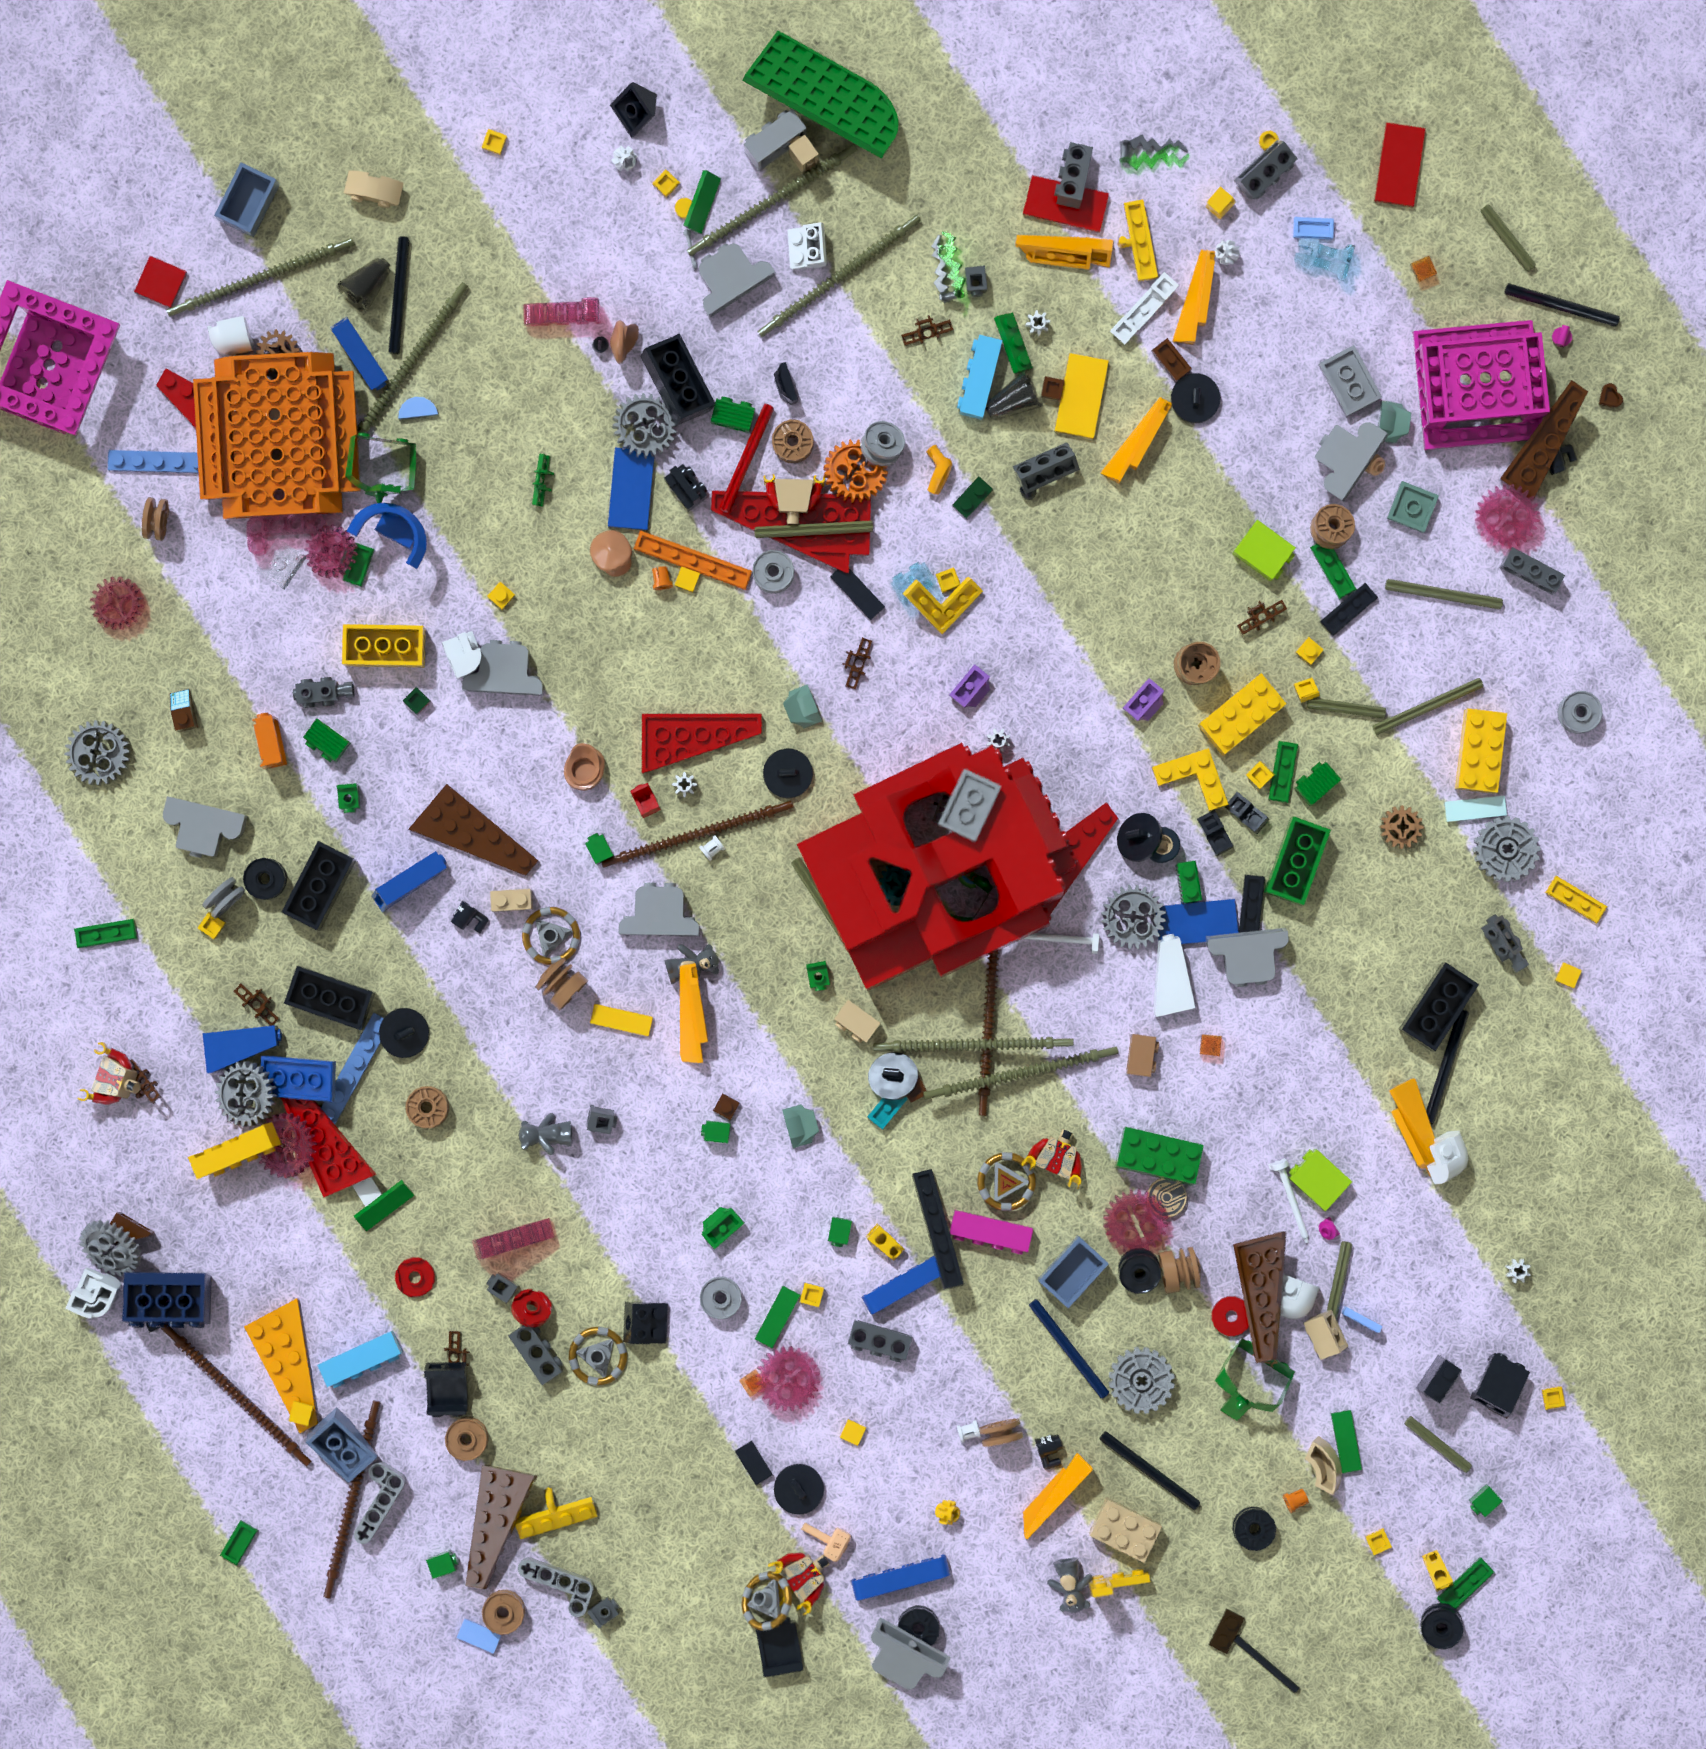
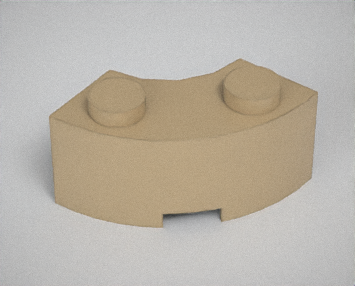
[344,170,404,208]
[1305,1436,1342,1495]

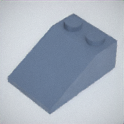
[306,1407,378,1483]

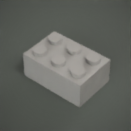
[744,109,807,171]

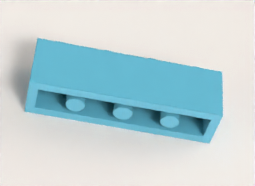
[957,334,1002,420]
[317,1330,403,1388]

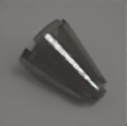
[337,258,391,312]
[986,371,1043,420]

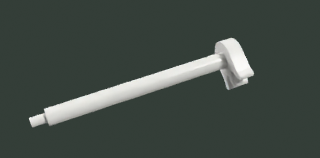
[1024,933,1099,954]
[1268,1158,1309,1243]

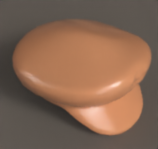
[610,320,639,364]
[590,530,632,577]
[564,743,605,791]

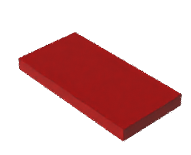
[1374,122,1426,207]
[1023,175,1109,233]

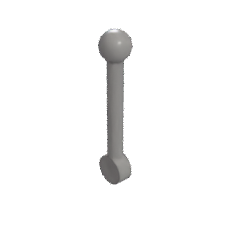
[683,229,697,270]

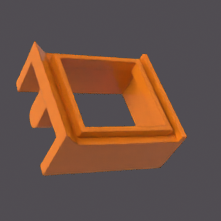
[252,713,287,769]

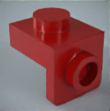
[630,783,661,818]

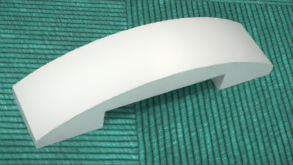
[1110,272,1179,345]

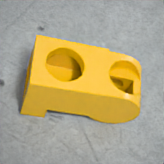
[865,1223,905,1261]
[1422,1550,1453,1592]

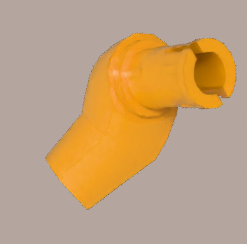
[926,444,952,495]

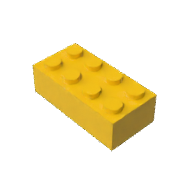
[342,624,426,668]
[1198,673,1287,756]
[1455,708,1507,794]

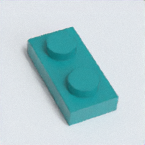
[867,1097,908,1130]

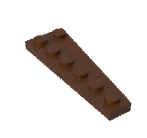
[1500,380,1589,501]

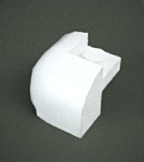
[207,316,254,357]
[442,631,481,679]
[1427,1131,1468,1184]
[66,1267,121,1319]
[1280,1274,1320,1319]

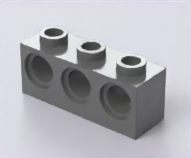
[1234,140,1298,199]
[1054,142,1093,209]
[1013,442,1080,494]
[1500,547,1565,595]
[848,1319,912,1363]
[508,1325,564,1385]

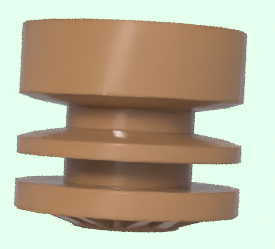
[1174,642,1220,685]
[535,957,588,1011]
[1158,1246,1201,1294]

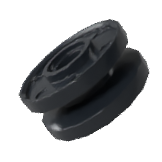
[243,858,287,900]
[1118,1248,1161,1294]
[1232,1506,1276,1551]
[1420,1603,1464,1650]
[898,1605,940,1646]

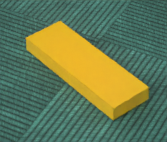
[1545,876,1608,924]
[590,1004,653,1036]

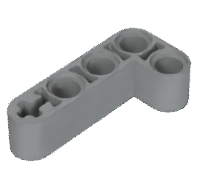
[354,1461,406,1544]
[518,1557,594,1617]

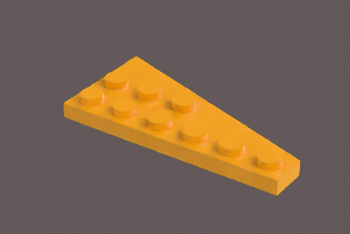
[244,1298,318,1433]

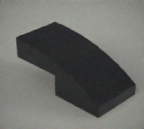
[1224,792,1270,835]
[1197,810,1234,857]

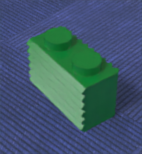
[711,396,755,434]
[303,719,351,763]
[1294,762,1342,806]
[1175,860,1202,903]

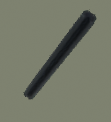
[388,236,409,354]
[1504,283,1620,327]
[1426,1010,1469,1124]
[1099,1431,1200,1510]

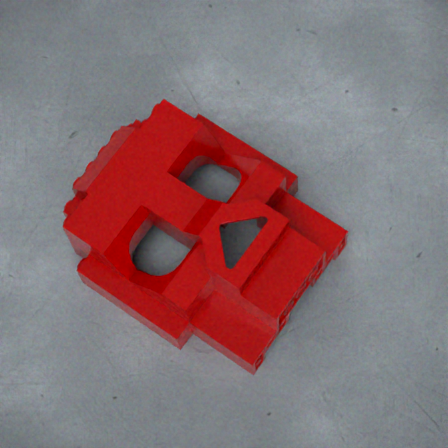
[797,742,1077,991]

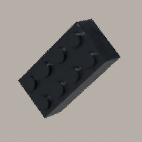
[640,334,716,426]
[281,841,356,931]
[1398,962,1479,1052]
[284,966,376,1030]

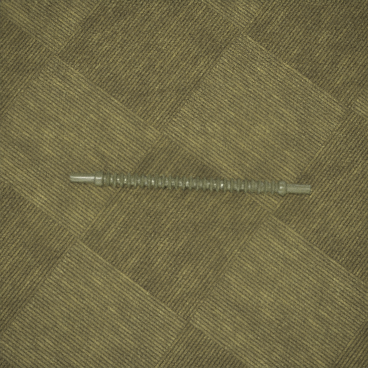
[686,144,858,257]
[757,214,921,338]
[166,238,355,317]
[357,282,468,442]
[873,1037,1074,1053]
[923,1046,1118,1100]

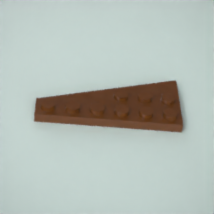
[408,784,539,876]
[1233,1231,1287,1363]

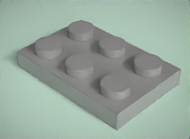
[1318,345,1382,417]
[938,769,1001,842]

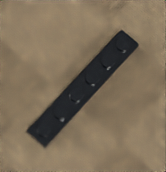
[912,1169,964,1290]

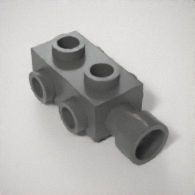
[293,677,355,708]
[1481,914,1529,973]

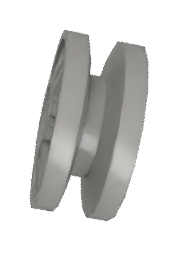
[860,421,905,466]
[752,550,794,594]
[1557,691,1603,734]
[202,877,246,919]
[700,1276,742,1319]

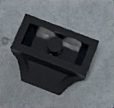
[773,362,798,405]

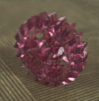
[304,524,358,579]
[90,576,145,630]

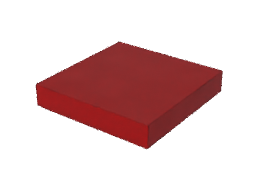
[134,256,187,308]

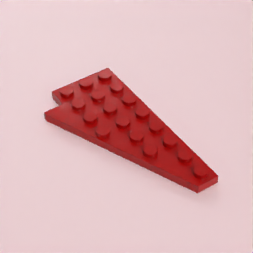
[711,490,871,573]

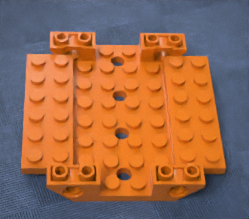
[193,352,361,519]

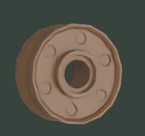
[772,420,814,464]
[142,497,169,541]
[1310,504,1355,549]
[406,1086,449,1128]
[445,1417,489,1461]
[978,1418,1024,1447]
[482,1589,525,1635]

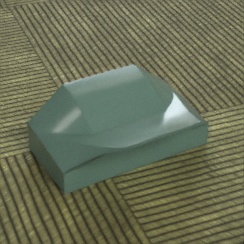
[1378,401,1412,443]
[783,684,822,729]
[782,1104,819,1148]

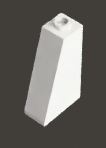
[1153,934,1195,1017]

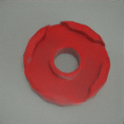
[395,1257,435,1297]
[511,1289,552,1327]
[1211,1296,1249,1336]

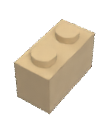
[789,135,819,174]
[490,889,533,912]
[834,1000,880,1043]
[1304,1310,1348,1360]

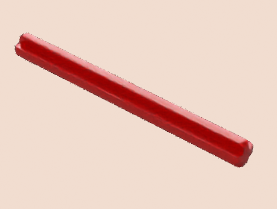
[719,404,774,513]

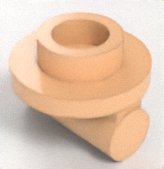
[1365,454,1385,476]

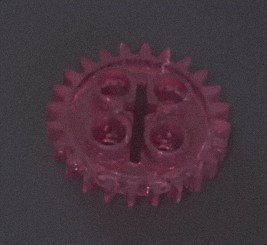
[1475,484,1540,548]
[258,1113,317,1178]
[1103,1188,1168,1252]
[755,1346,820,1412]

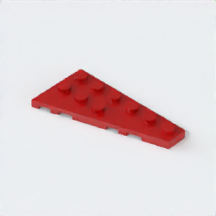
[1042,802,1118,915]

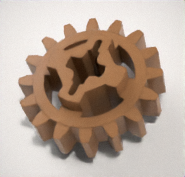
[255,329,299,373]
[1379,805,1424,849]

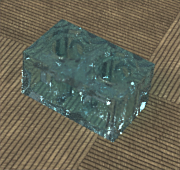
[890,562,937,605]

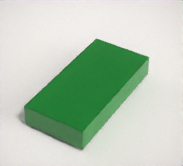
[343,543,375,587]
[220,1520,258,1565]

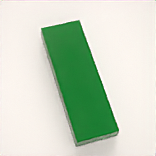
[683,170,721,234]
[1310,544,1357,599]
[1268,741,1298,803]
[74,919,137,948]
[354,1180,415,1232]
[755,1286,800,1348]
[1330,1410,1362,1473]
[1437,1557,1495,1609]

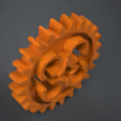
[823,439,888,502]

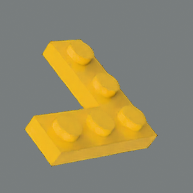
[902,577,983,634]
[1152,748,1228,811]
[1089,1569,1150,1597]

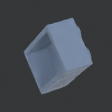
[214,162,280,238]
[1037,1235,1109,1308]

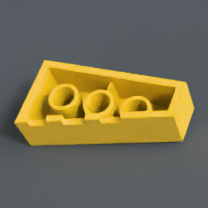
[188,1122,281,1179]

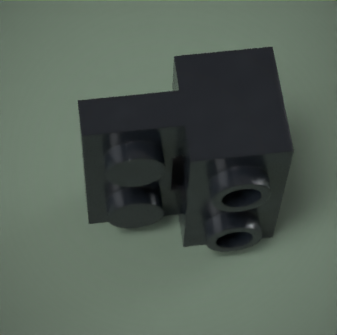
[664,464,708,512]
[623,1302,668,1344]

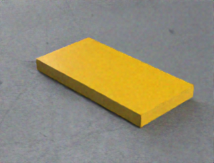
[1054,353,1109,439]

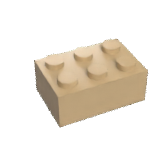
[1089,1497,1162,1563]

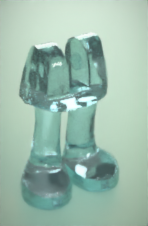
[1294,238,1355,282]

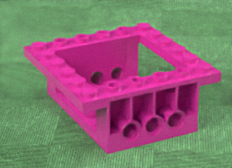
[0,280,120,436]
[1412,320,1550,450]

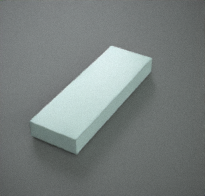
[1444,796,1507,822]

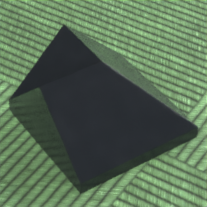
[610,82,657,138]

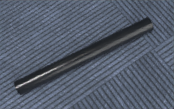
[1234,1635,1300,1693]

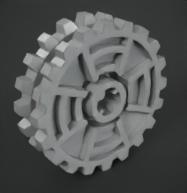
[1473,816,1541,882]
[1108,1347,1175,1414]

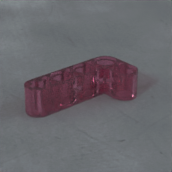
[523,297,601,326]
[246,513,327,556]
[472,1218,555,1260]

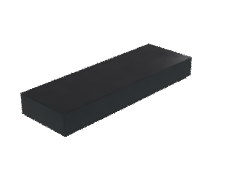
[830,568,885,621]
[1320,583,1378,637]
[1238,875,1265,933]

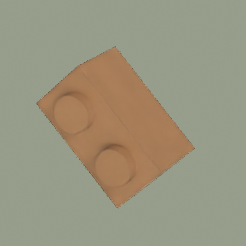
[1126,1034,1159,1077]

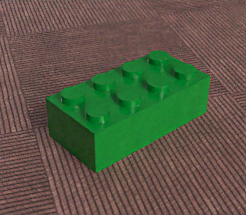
[1264,816,1331,906]
[1115,1126,1204,1186]

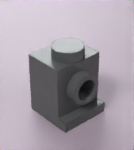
[964,266,987,297]
[587,1105,617,1134]
[486,1272,519,1303]
[587,1596,620,1629]

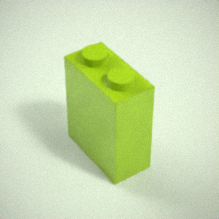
[1232,519,1296,582]
[1288,1148,1352,1211]

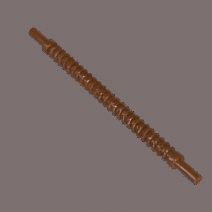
[601,801,793,868]
[978,951,1000,1116]
[161,1324,312,1467]
[323,1400,381,1599]

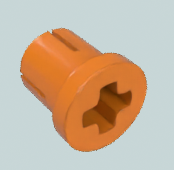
[652,566,673,591]
[1283,1488,1309,1513]

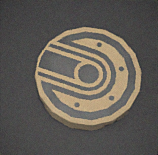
[1146,1178,1187,1217]

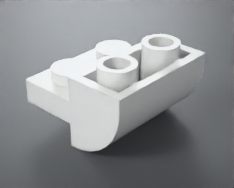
[788,222,827,270]

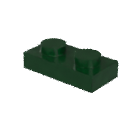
[952,476,993,519]

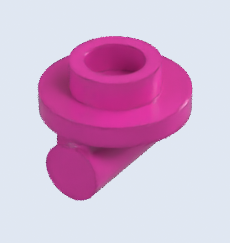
[1552,325,1572,347]
[1319,1217,1340,1240]

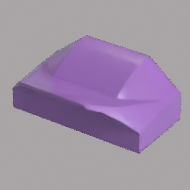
[949,664,990,708]
[1123,678,1164,721]

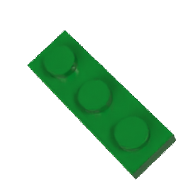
[994,312,1033,374]

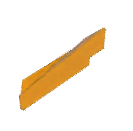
[1015,235,1113,269]
[1173,249,1215,345]
[1101,397,1172,483]
[680,963,708,1063]
[1389,1078,1435,1177]
[1023,1453,1093,1539]

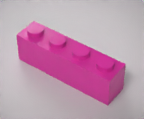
[949,1210,1033,1255]

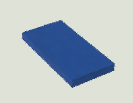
[608,447,654,531]
[1156,899,1238,944]
[261,1055,336,1102]

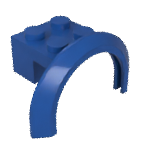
[346,503,427,569]

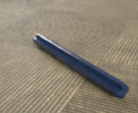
[1029,1299,1109,1399]

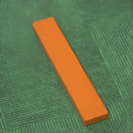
[633,530,752,590]

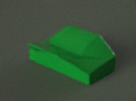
[701,1207,745,1250]

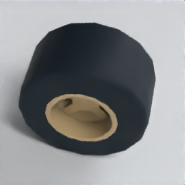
[1149,827,1180,863]

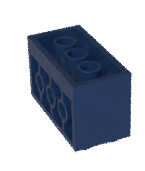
[122,1273,212,1328]

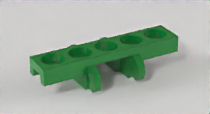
[532,454,554,507]

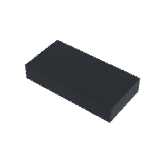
[735,1440,773,1485]

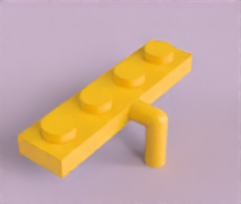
[1117,199,1158,282]
[515,1487,598,1540]

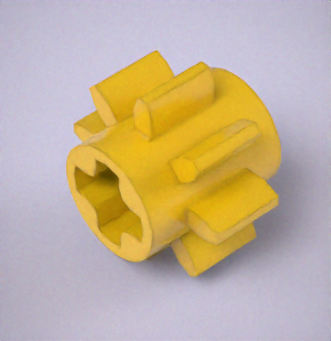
[935,1500,960,1525]

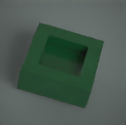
[403,687,431,715]

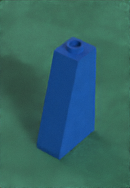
[330,316,388,390]
[371,851,447,913]
[202,1025,282,1073]

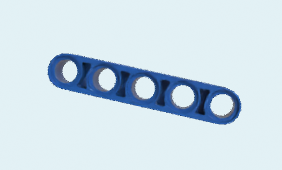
[861,1256,940,1315]
[850,1554,951,1600]

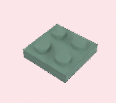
[1386,481,1439,533]

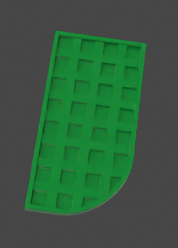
[742,30,899,159]

